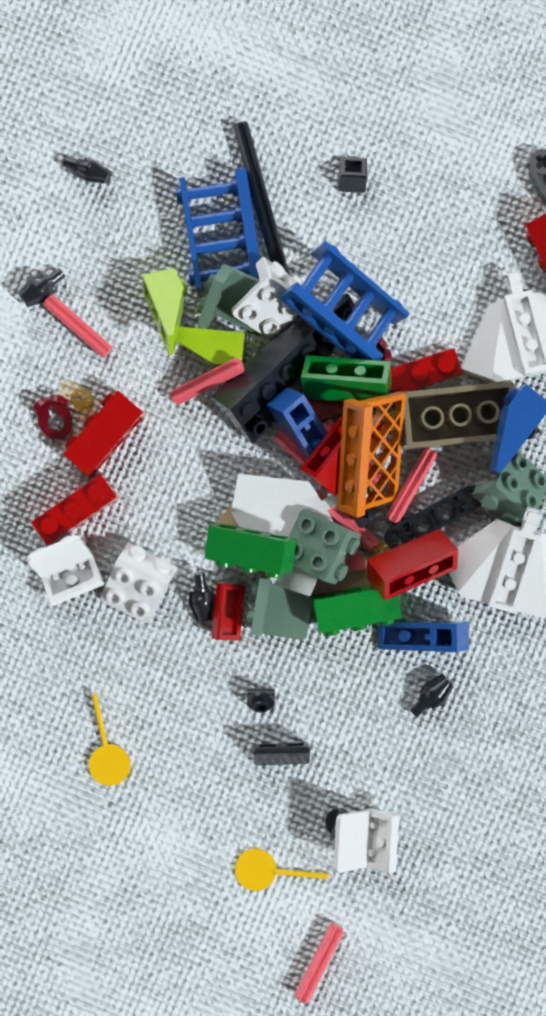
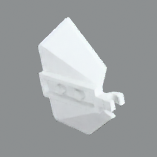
[461,272,546,383]
[231,474,338,596]
[449,506,546,618]

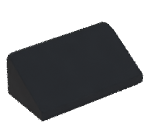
[253,742,310,766]

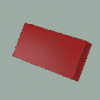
[211,583,245,641]

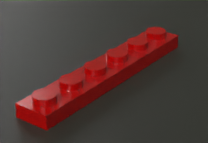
[307,348,463,421]

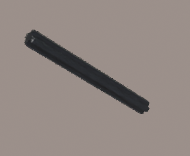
[234,121,290,275]

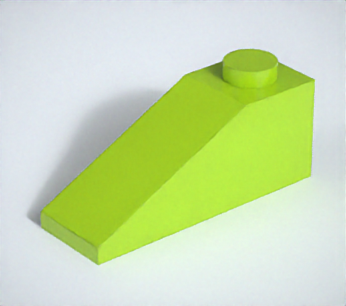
[142,268,187,355]
[176,327,245,367]

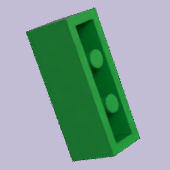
[301,355,392,402]
[205,523,297,578]
[310,584,402,636]

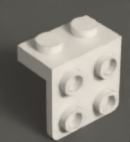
[232,257,304,339]
[26,535,105,606]
[101,542,178,623]
[333,808,399,874]

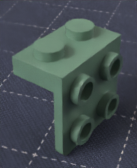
[197,263,260,332]
[472,450,546,527]
[289,509,361,585]
[246,577,314,640]

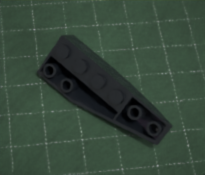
[211,293,355,444]

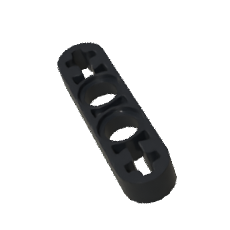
[384,485,481,549]

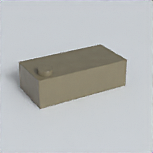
[402,381,514,451]

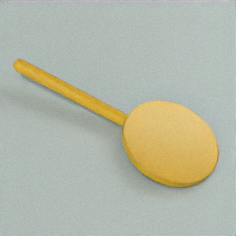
[89,694,131,786]
[235,848,329,891]

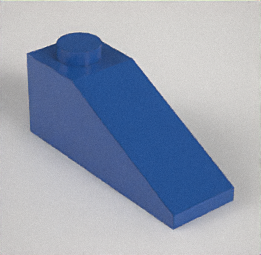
[489,384,546,475]
[266,387,327,459]
[378,621,469,652]

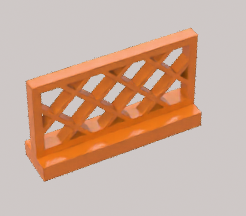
[337,391,406,518]

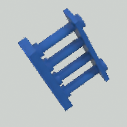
[175,168,260,294]
[279,240,410,361]

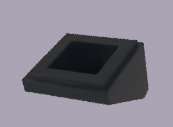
[338,157,367,193]

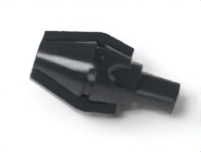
[63,156,112,184]
[18,268,65,307]
[189,572,215,622]
[410,674,454,717]

